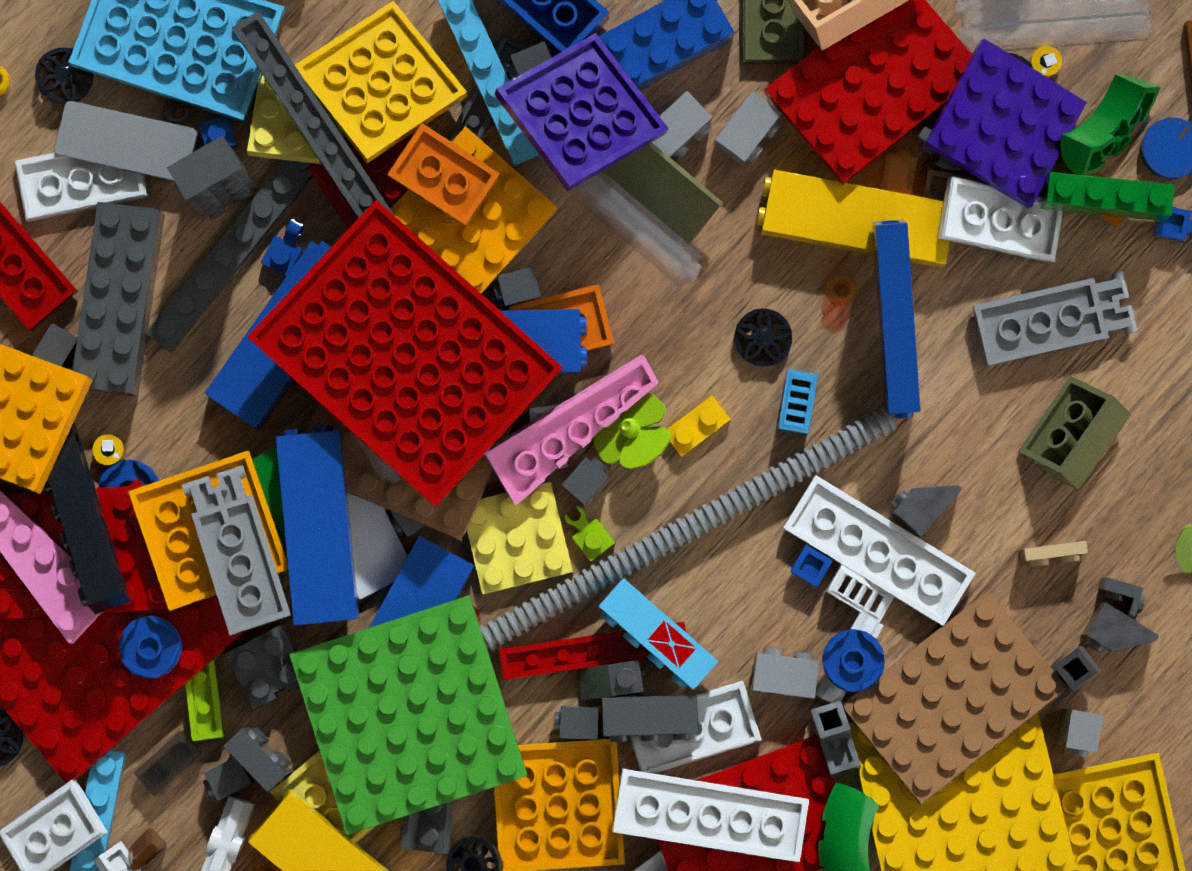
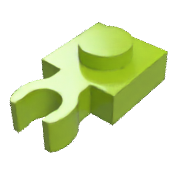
[565,506,615,562]

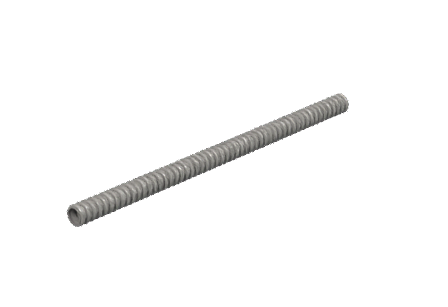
[480,406,896,651]

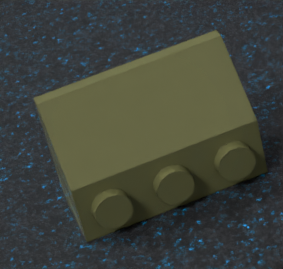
[1018,376,1131,490]

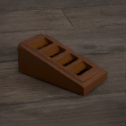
[128,828,167,871]

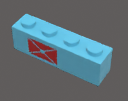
[599,578,718,690]

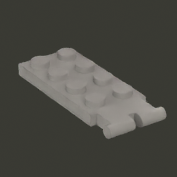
[972,271,1138,367]
[182,465,291,635]

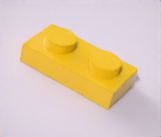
[668,395,731,457]

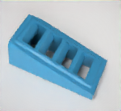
[777,369,818,436]

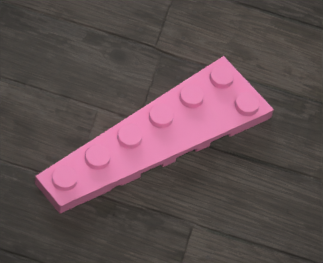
[484,355,659,505]
[0,490,102,644]

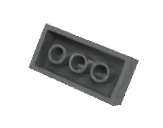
[167,136,257,220]

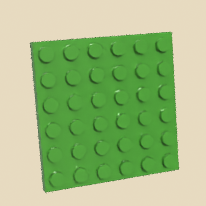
[289,595,528,835]

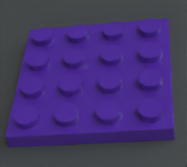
[494,33,669,192]
[924,38,1087,209]

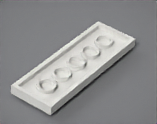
[783,475,975,626]
[611,769,809,862]

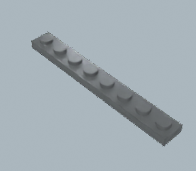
[232,11,394,218]
[146,160,316,353]

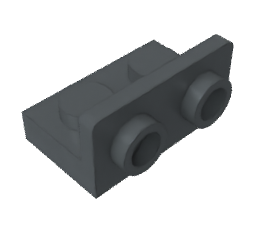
[400,800,454,854]

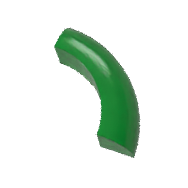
[1060,74,1161,176]
[818,783,879,871]

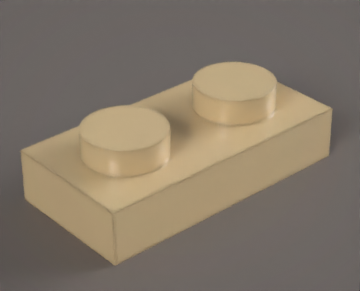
[1020,541,1088,567]

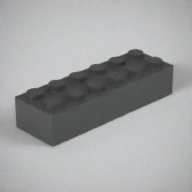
[73,202,165,397]

